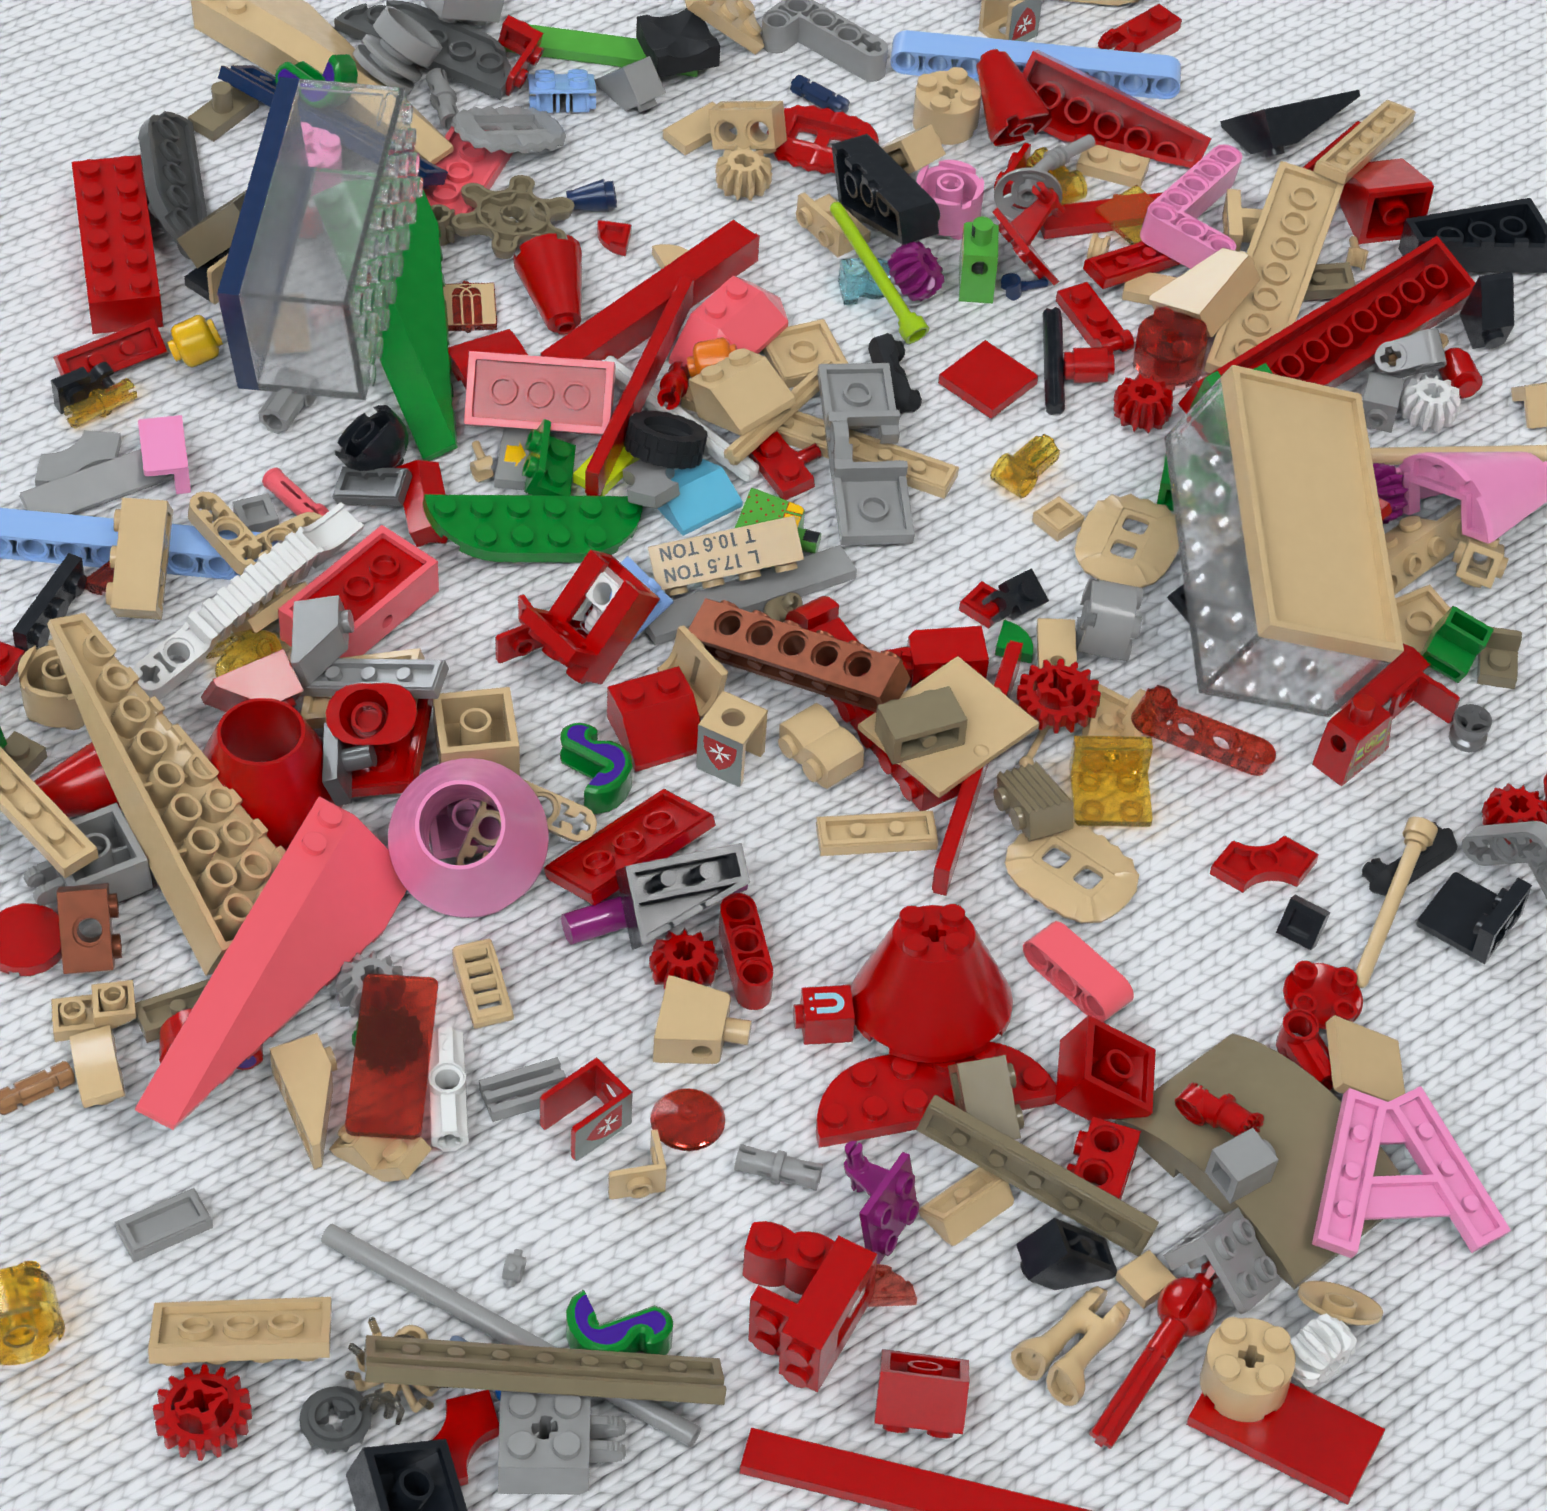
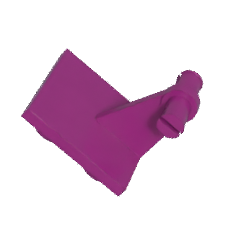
[844,1141,919,1268]

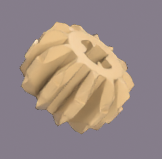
[715,145,772,201]

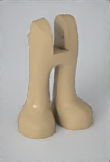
[1011,1286,1130,1406]

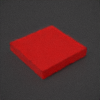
[938,340,1038,419]

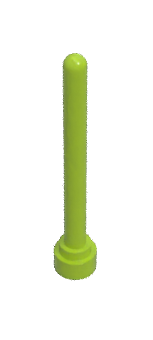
[830,202,929,344]

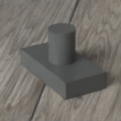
[322,722,377,806]

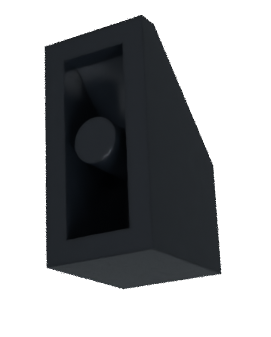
[1459,271,1514,349]
[1016,1218,1117,1291]

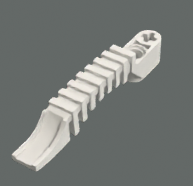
[133,502,364,701]

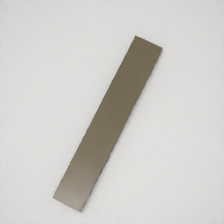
[916,1095,1159,1257]

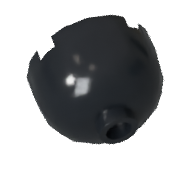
[335,405,409,471]

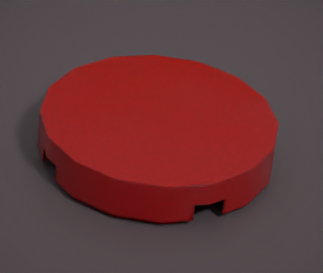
[0,903,62,976]

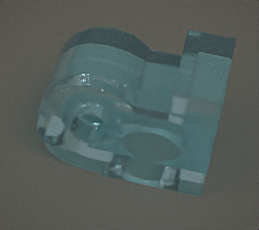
[838,258,891,305]

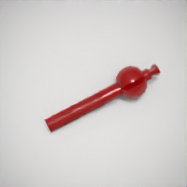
[1089,1260,1219,1449]

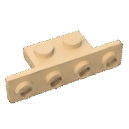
[1385,505,1468,594]

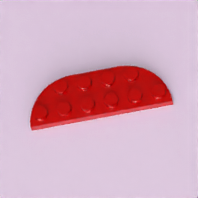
[816,1041,1056,1148]

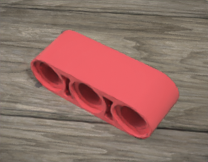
[1023,921,1134,1022]

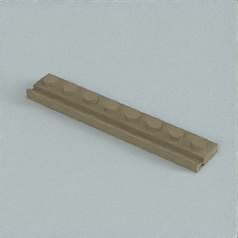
[364,1335,727,1405]

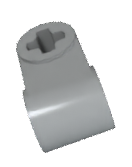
[1375,329,1447,378]

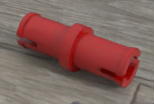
[657,361,690,410]

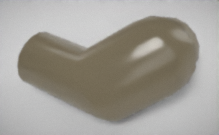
[763,592,803,622]

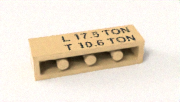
[648,516,804,596]

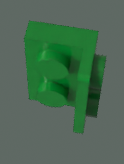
[522,419,576,496]

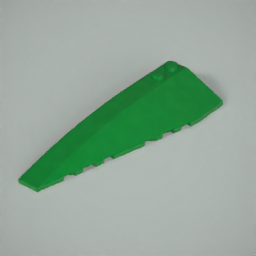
[313,180,458,461]

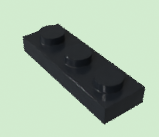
[12,553,87,652]

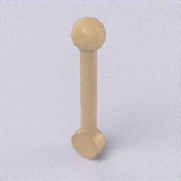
[1019,725,1053,767]

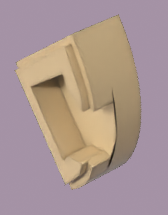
[652,244,688,269]

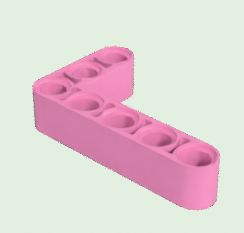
[1140,144,1242,269]

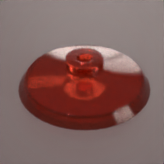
[650,1088,725,1151]

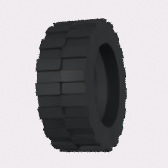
[624,411,708,469]

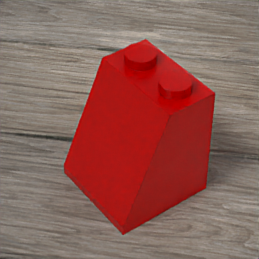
[1339,158,1434,244]

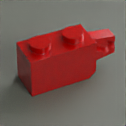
[880,626,989,688]

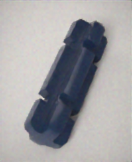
[790,75,850,113]

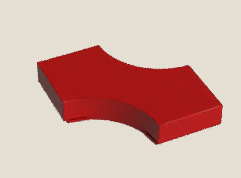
[1210,836,1319,893]
[432,1390,499,1486]

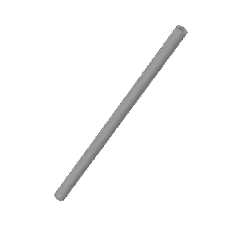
[321,1224,701,1447]

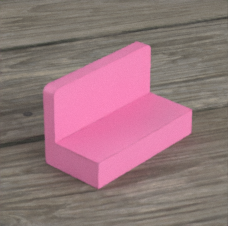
[138,415,191,494]

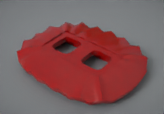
[766,105,880,175]

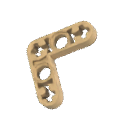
[188,491,322,576]
[455,779,597,865]

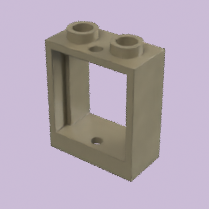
[177,190,246,268]

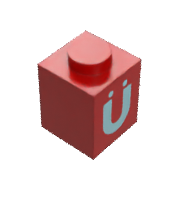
[793,985,855,1045]

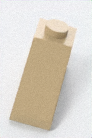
[269,1033,337,1170]

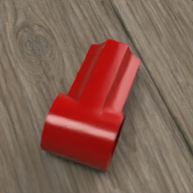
[1276,1008,1333,1091]

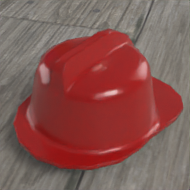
[325,683,418,745]

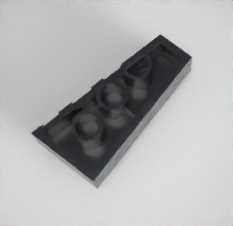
[831,134,940,245]
[1398,198,1547,273]

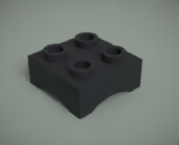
[636,8,720,78]

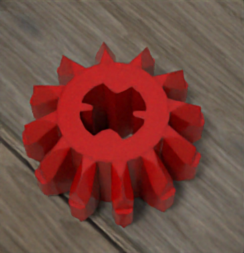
[1113,374,1174,434]
[1481,783,1547,845]
[649,927,719,989]

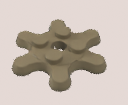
[452,175,575,259]

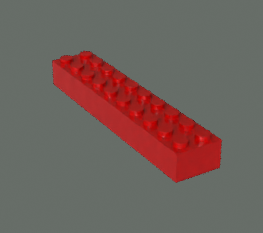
[1178,236,1475,459]

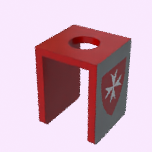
[540,1057,633,1161]

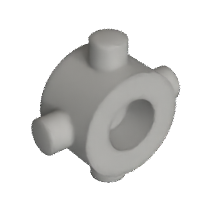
[502,1249,526,1287]

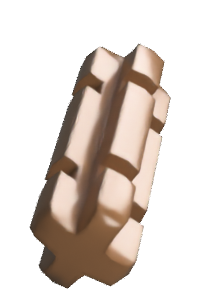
[0,1061,75,1115]

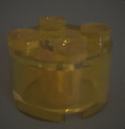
[0,1261,65,1365]

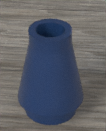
[566,178,617,212]

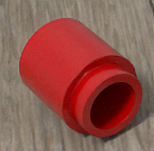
[1064,347,1115,383]
[1438,348,1483,399]

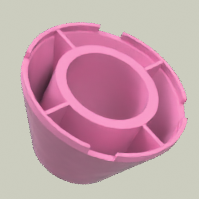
[388,758,549,918]

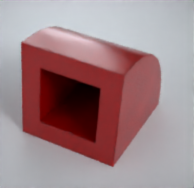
[785,596,839,630]

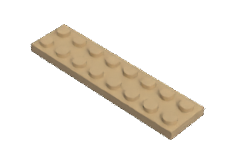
[1203,161,1345,373]

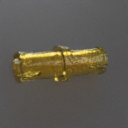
[64,378,137,429]

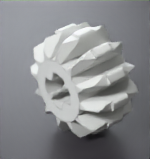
[1400,374,1461,433]
[1290,1313,1357,1389]

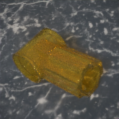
[1026,147,1088,204]
[990,434,1060,499]

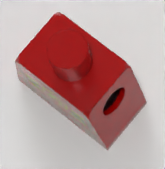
[1312,694,1392,787]

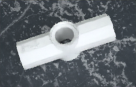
[427,1027,469,1152]

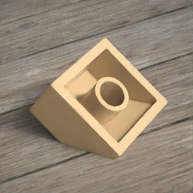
[688,348,797,436]

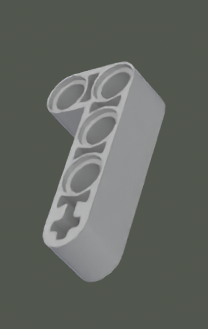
[761,0,888,82]

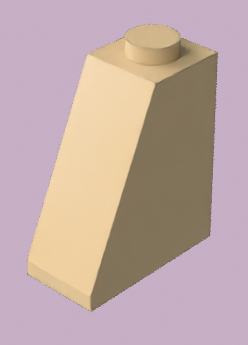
[1148,248,1261,338]

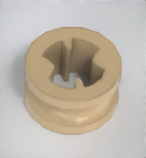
[1086,233,1111,259]

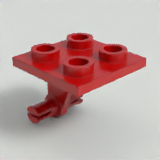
[993,182,1065,286]

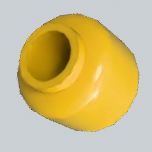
[167,315,223,368]

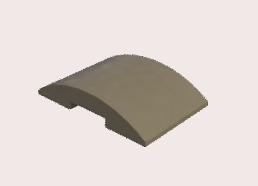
[1115,1033,1401,1290]

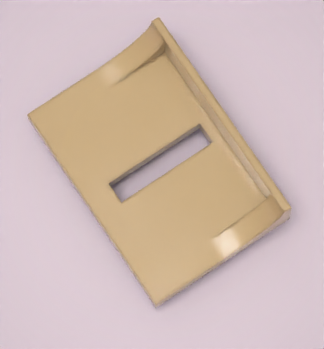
[657,625,728,718]

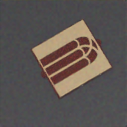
[443,281,497,333]

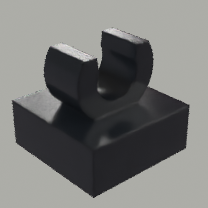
[1276,894,1331,950]

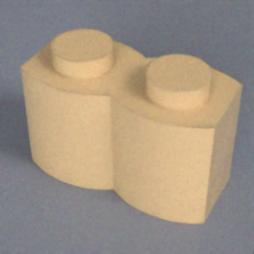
[778,703,864,789]

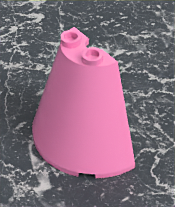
[1396,452,1547,544]

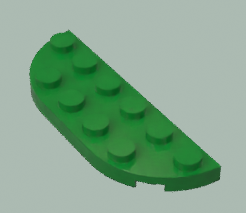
[423,494,643,563]

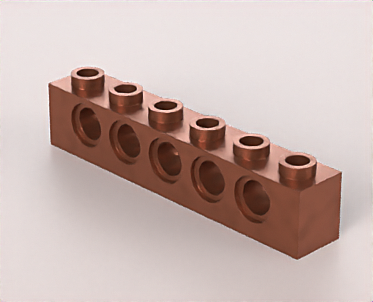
[688,598,911,712]

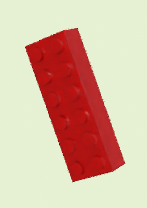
[71,155,164,334]

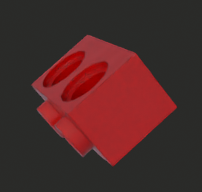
[1067,1117,1141,1200]

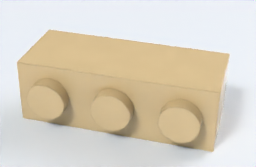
[106,498,173,620]

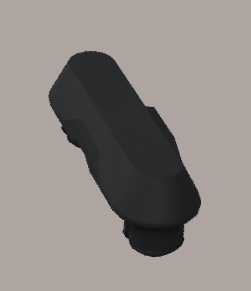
[868,333,922,414]
[1362,822,1458,896]

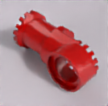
[1175,1082,1264,1137]

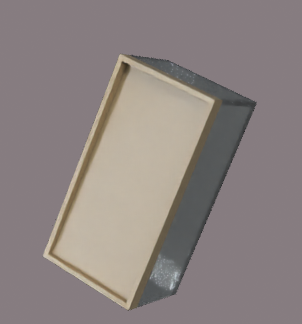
[1164,365,1404,717]

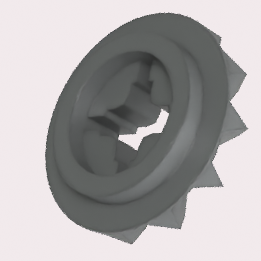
[299,1386,372,1455]

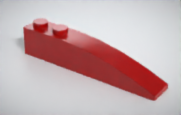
[1022,50,1212,168]

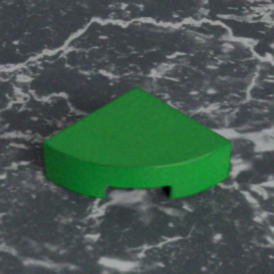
[995,620,1033,663]

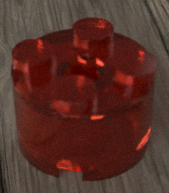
[1132,307,1208,391]

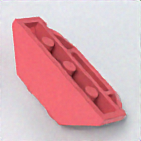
[669,276,788,369]

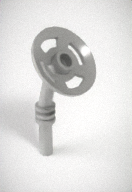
[994,134,1095,219]

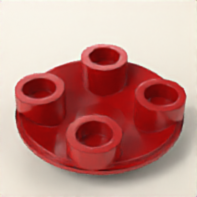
[1283,960,1363,1030]

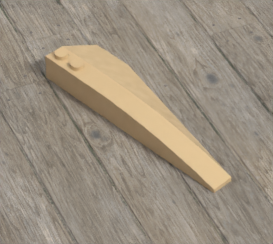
[191,0,454,165]
[47,613,286,976]

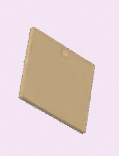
[858,656,1039,798]

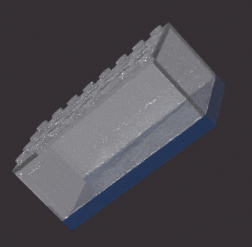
[217,77,423,400]

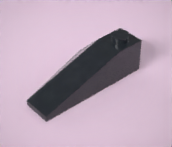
[1220,90,1360,158]

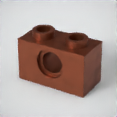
[57,883,122,974]

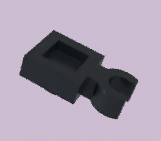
[51,362,115,414]
[982,568,1049,622]

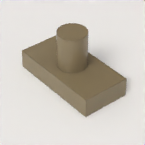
[188,81,259,142]

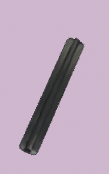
[1042,307,1065,415]

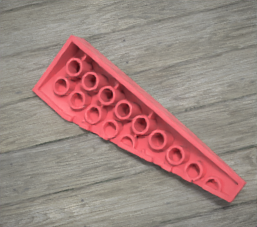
[135,796,407,1130]

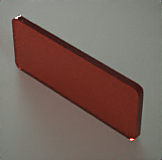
[345,974,438,1140]

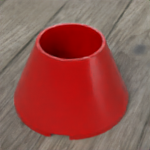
[202,698,343,851]

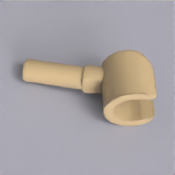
[1345,236,1369,270]
[470,441,494,482]

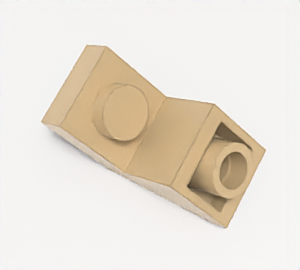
[329,1116,432,1182]

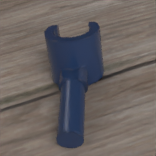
[1001,273,1048,301]

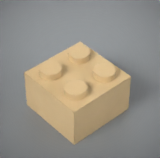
[432,687,520,776]

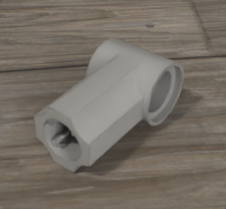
[258,366,320,434]

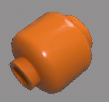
[687,337,737,378]

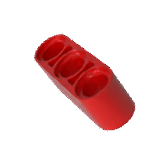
[719,893,773,1010]

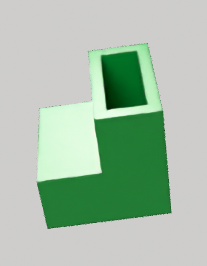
[1421,605,1494,683]

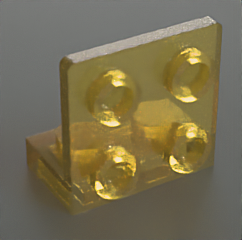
[1069,736,1153,827]

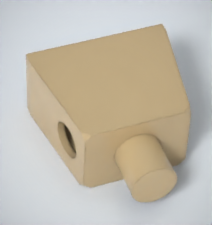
[653,975,752,1064]

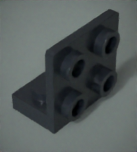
[1416,872,1532,964]

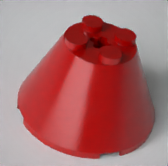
[851,904,1013,1063]

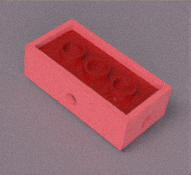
[464,351,616,436]
[278,525,439,658]

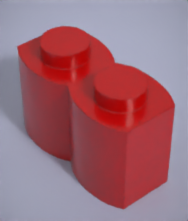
[742,1221,835,1295]

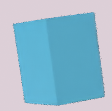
[657,459,743,536]

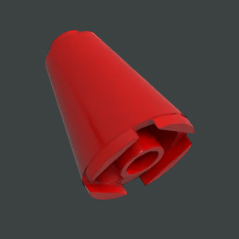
[976,49,1053,147]
[513,233,582,334]
[34,742,122,818]

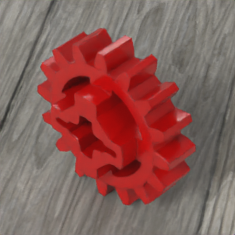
[1016,658,1101,734]
[153,1364,252,1461]

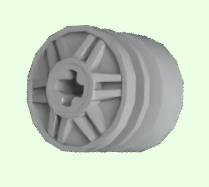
[353,6,443,95]

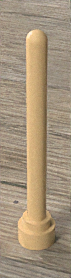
[1355,817,1438,988]

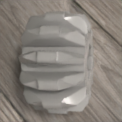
[335,950,406,1018]

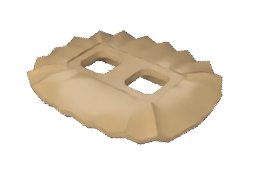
[1075,494,1184,588]
[1005,822,1139,923]

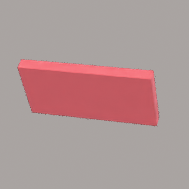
[423,126,514,215]

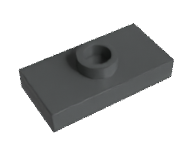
[332,466,412,506]

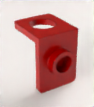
[495,594,543,663]
[1388,670,1460,724]

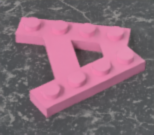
[1312,1086,1511,1258]

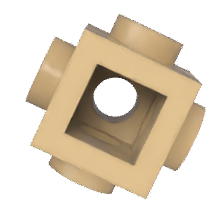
[1452,537,1509,588]

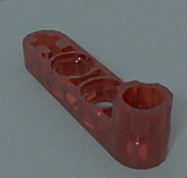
[1131,685,1276,776]

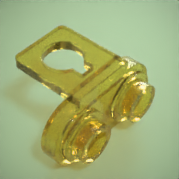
[206,629,282,677]

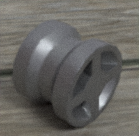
[1449,704,1492,753]

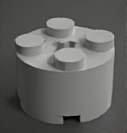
[1075,579,1143,661]

